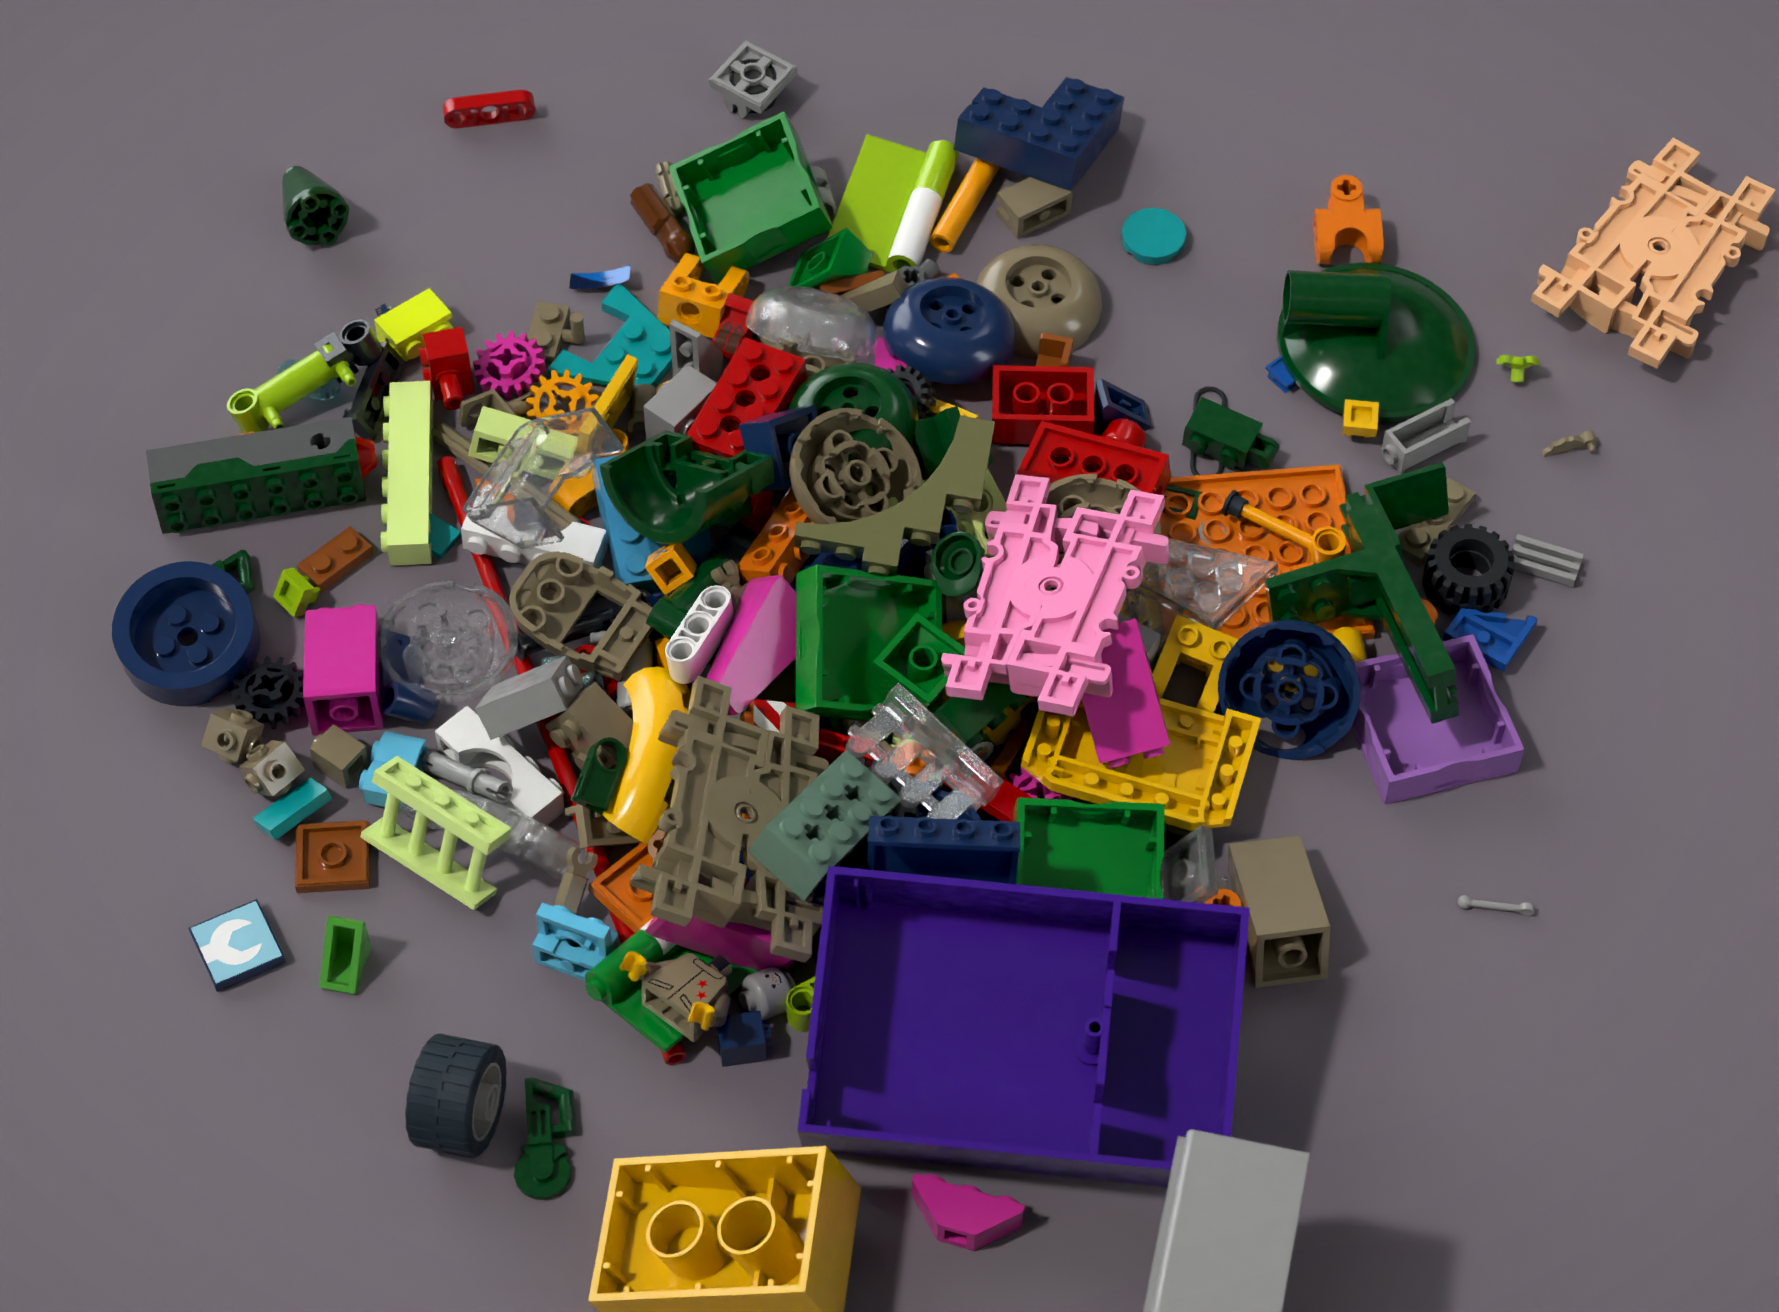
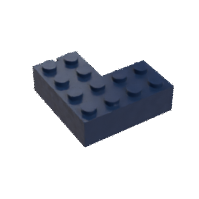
[954,77,1124,191]

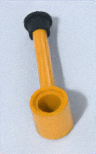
[1222,490,1346,564]

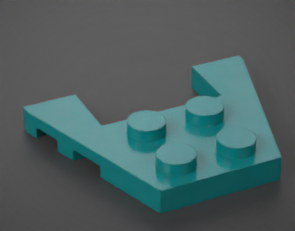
[547,284,672,392]

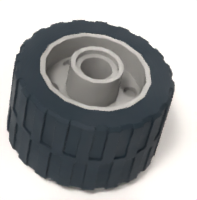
[405,1033,507,1158]

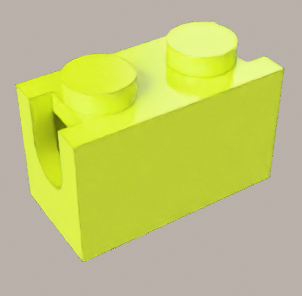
[374,288,454,362]

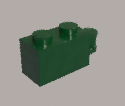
[1182,397,1280,472]

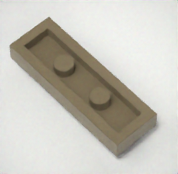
[1398,476,1476,567]

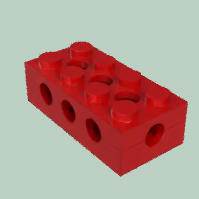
[686,337,807,458]
[1016,421,1171,495]

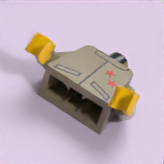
[619,951,732,1042]

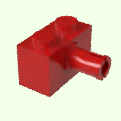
[418,327,474,410]

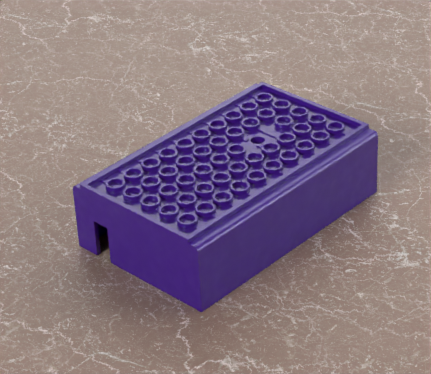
[797,866,1250,1187]

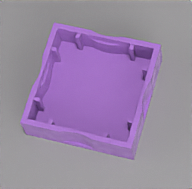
[1352,634,1525,805]

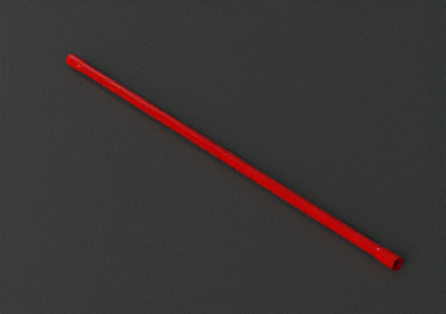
[436,456,686,1065]

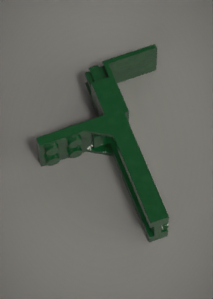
[1264,462,1459,724]

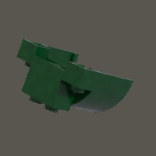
[600,430,775,544]

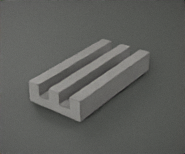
[1512,534,1584,587]

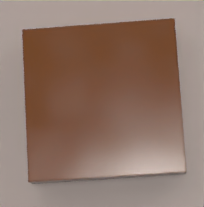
[295,820,370,893]

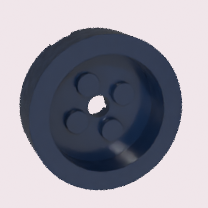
[112,561,260,706]

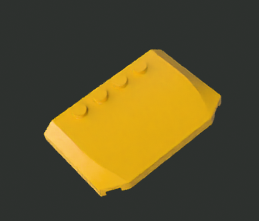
[1021,697,1261,831]

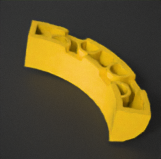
[602,666,688,844]

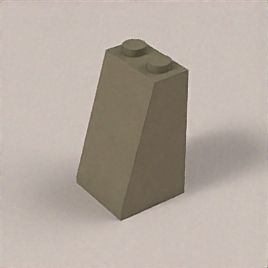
[1228,835,1331,988]

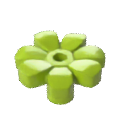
[1497,355,1540,382]

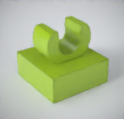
[273,567,320,617]

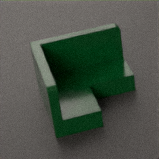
[914,406,994,481]

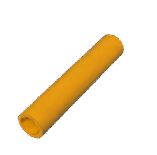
[929,158,1000,253]

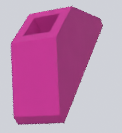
[912,1173,1025,1251]

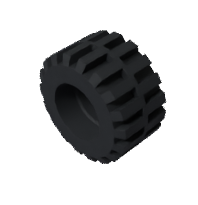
[1422,524,1515,615]

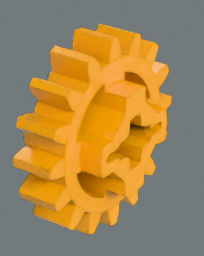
[526,369,598,434]

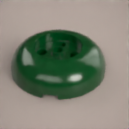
[786,362,919,470]

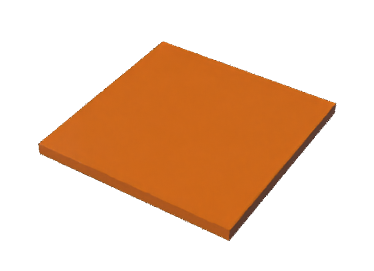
[1152,464,1375,642]

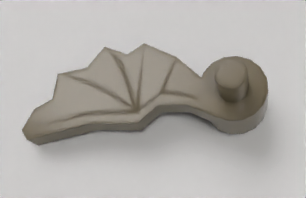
[1542,430,1597,457]

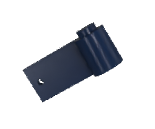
[378,629,438,725]

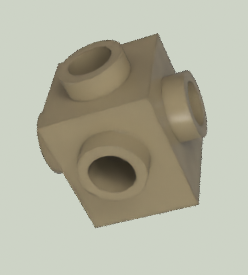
[201,708,264,764]
[239,740,305,797]

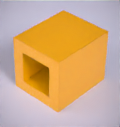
[645,543,697,595]

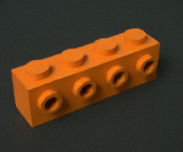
[737,487,813,585]

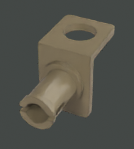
[459,389,535,427]

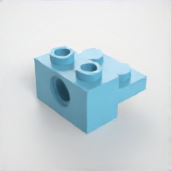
[532,903,620,981]

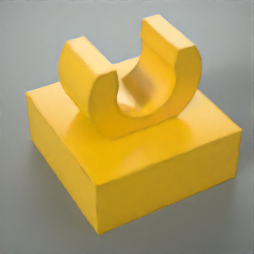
[1342,399,1379,439]

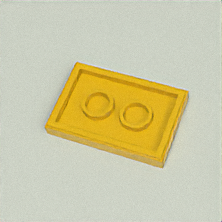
[575,354,639,465]

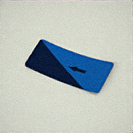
[569,265,631,289]

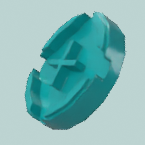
[1121,208,1186,265]

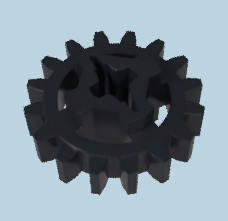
[231,656,305,729]

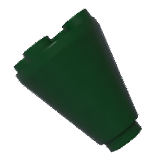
[282,166,349,246]

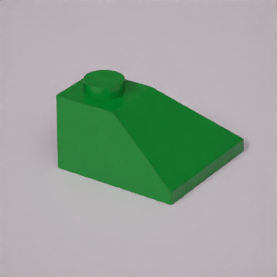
[784,228,873,299]
[870,613,965,706]

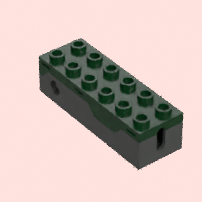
[146,417,378,534]

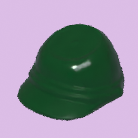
[930,531,985,597]

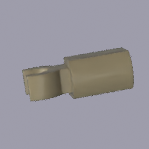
[627,384,656,440]
[553,847,598,914]

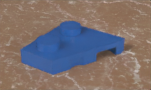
[1443,608,1538,672]

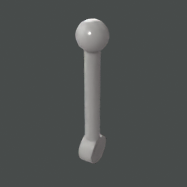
[1457,895,1534,916]

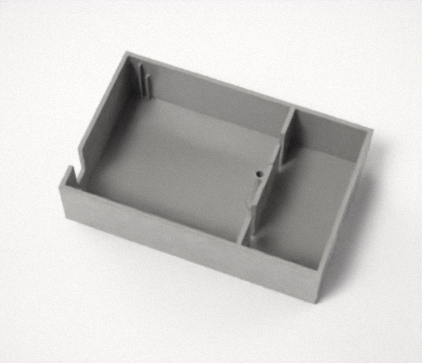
[1143,1130,1310,1312]

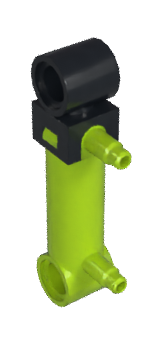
[227,319,383,433]

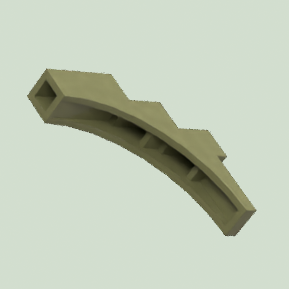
[794,416,995,577]

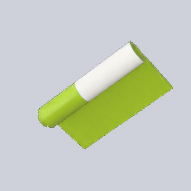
[827,134,959,273]

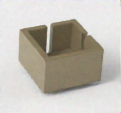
[544,682,633,770]

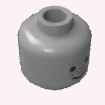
[739,966,795,1020]

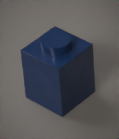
[716,1011,773,1067]

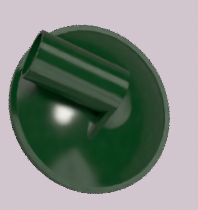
[1277,263,1475,422]

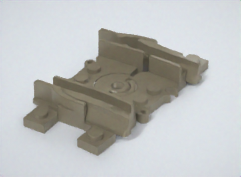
[630,675,829,963]

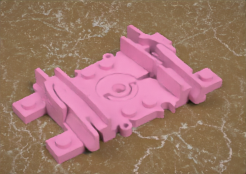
[941,474,1170,716]

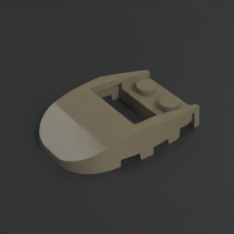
[509,551,653,681]

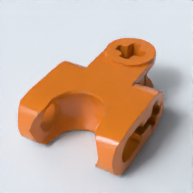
[1313,175,1384,265]

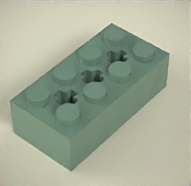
[748,750,902,901]

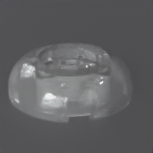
[745,286,878,359]
[377,580,518,706]

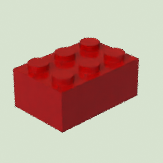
[991,365,1094,444]

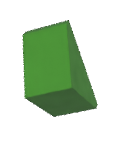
[319,915,371,994]

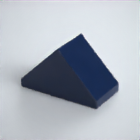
[1094,379,1152,436]

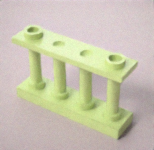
[360,756,512,910]

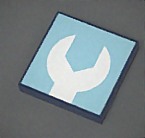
[189,899,286,992]

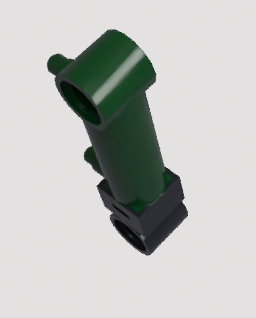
[646,523,758,640]

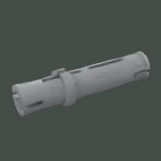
[421,750,513,804]

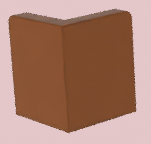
[1036,333,1074,367]

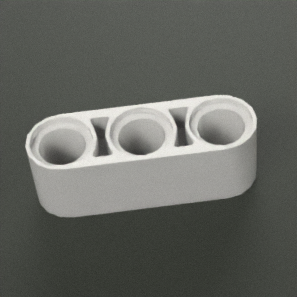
[665,585,734,684]

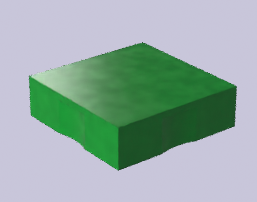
[668,111,833,283]
[795,565,942,727]
[1013,797,1165,899]

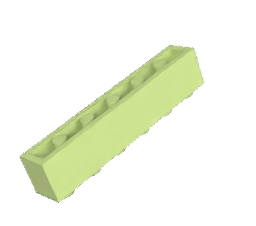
[381,381,433,566]

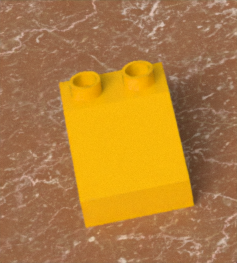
[588,1146,861,1312]

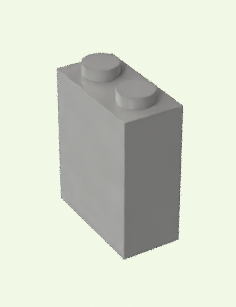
[475,655,582,740]

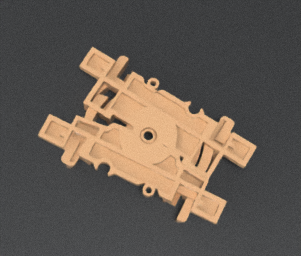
[1530,138,1776,369]

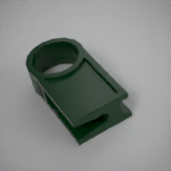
[571,737,627,814]

